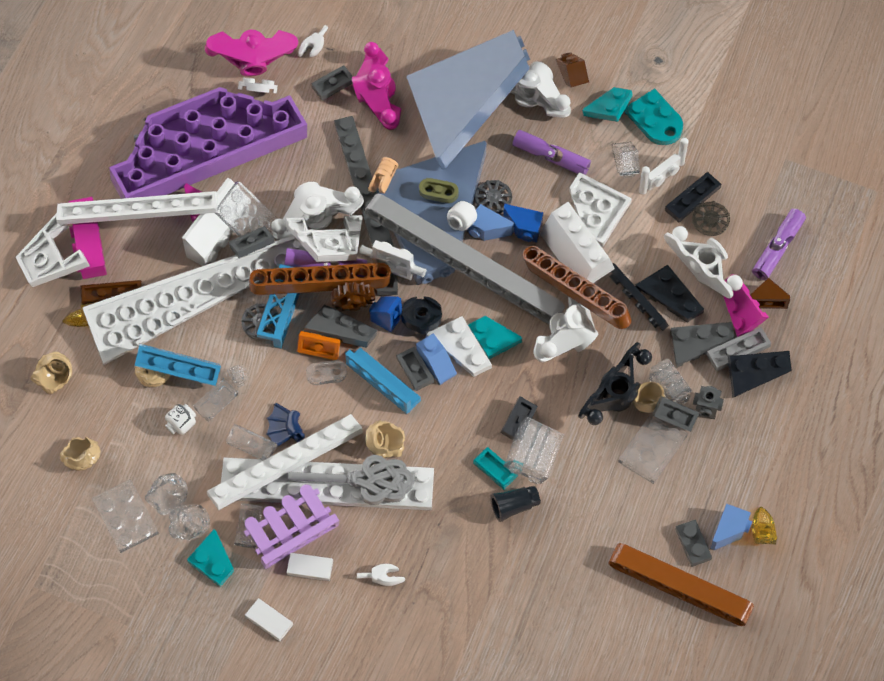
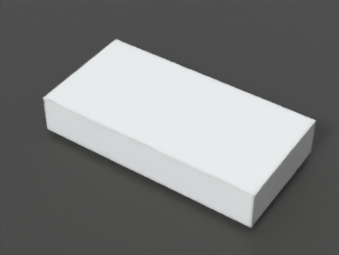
[287,553,333,581]
[245,598,293,641]

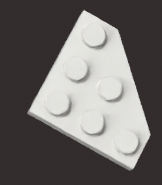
[570,172,632,247]

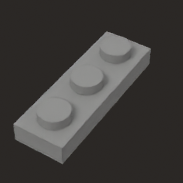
[706,327,771,371]

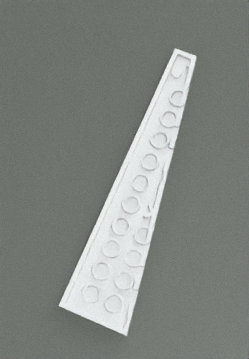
[82,229,313,365]

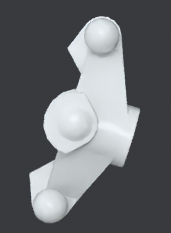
[510,61,571,118]
[271,182,364,240]
[664,226,743,298]
[534,297,598,363]

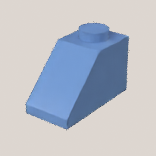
[467,204,514,241]
[416,333,457,385]
[711,504,752,550]

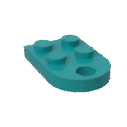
[624,88,683,145]

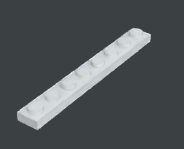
[56,191,218,225]
[207,414,363,510]

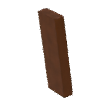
[80,280,142,306]

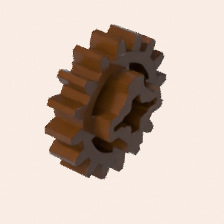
[330,282,375,311]

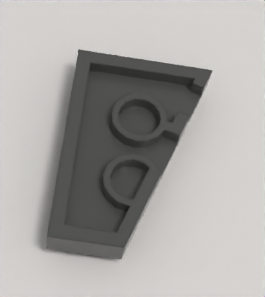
[304,304,378,348]
[670,322,735,368]

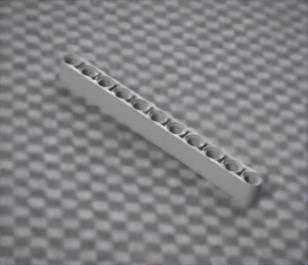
[365,194,565,324]

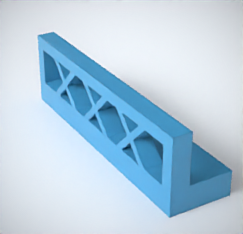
[257,264,304,349]
[134,344,221,386]
[345,348,421,414]

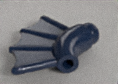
[266,403,305,449]

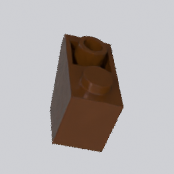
[556,52,589,88]

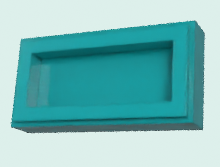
[473,447,518,490]

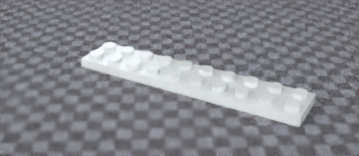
[221,458,434,510]

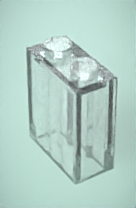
[504,417,565,484]

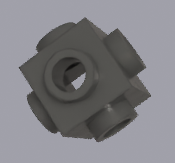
[693,386,724,419]

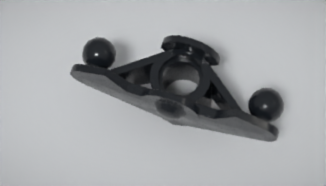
[578,342,652,426]

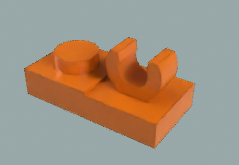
[297,331,340,361]

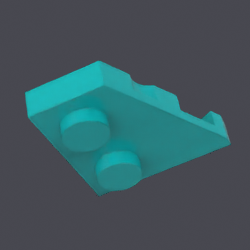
[468,316,522,359]

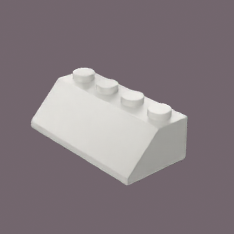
[182,178,251,266]
[540,202,614,283]

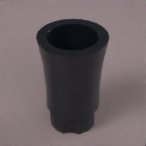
[490,486,541,522]

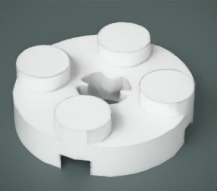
[238,77,278,93]

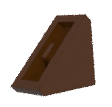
[750,278,790,309]

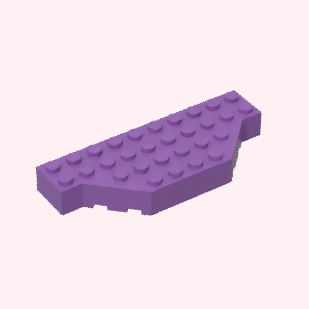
[109,87,307,199]

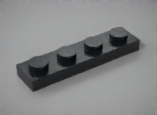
[609,263,669,331]

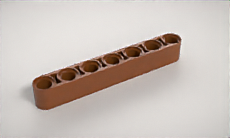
[522,246,632,329]
[249,263,391,295]
[608,543,754,626]

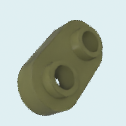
[419,178,459,203]

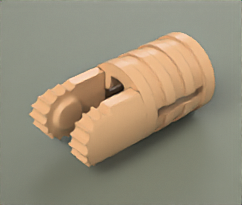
[368,157,398,194]

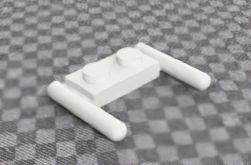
[639,138,688,195]

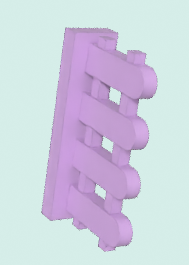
[244,484,339,570]

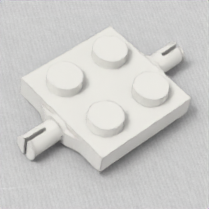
[359,240,426,280]

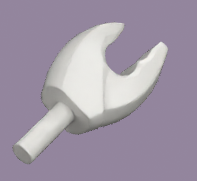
[298,25,328,57]
[357,564,405,586]

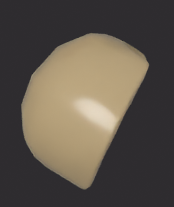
[633,382,665,413]

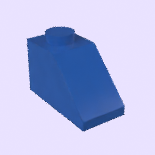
[503,204,544,242]
[369,296,402,332]

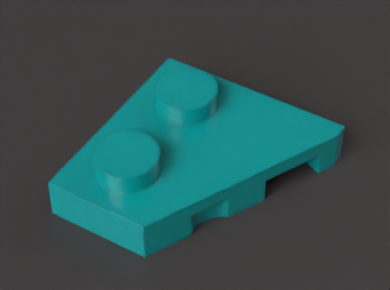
[582,87,633,122]
[187,529,234,587]

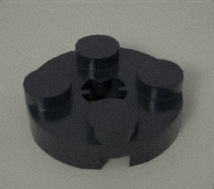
[401,296,442,335]

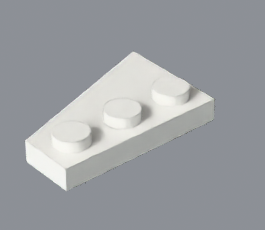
[426,316,492,377]

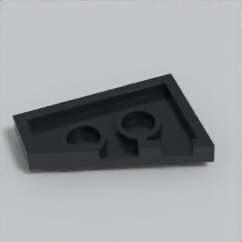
[635,265,704,323]
[728,351,792,398]

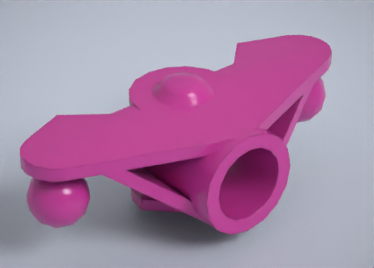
[205,29,298,76]
[352,42,401,130]

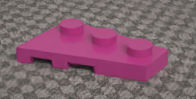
[723,274,769,337]

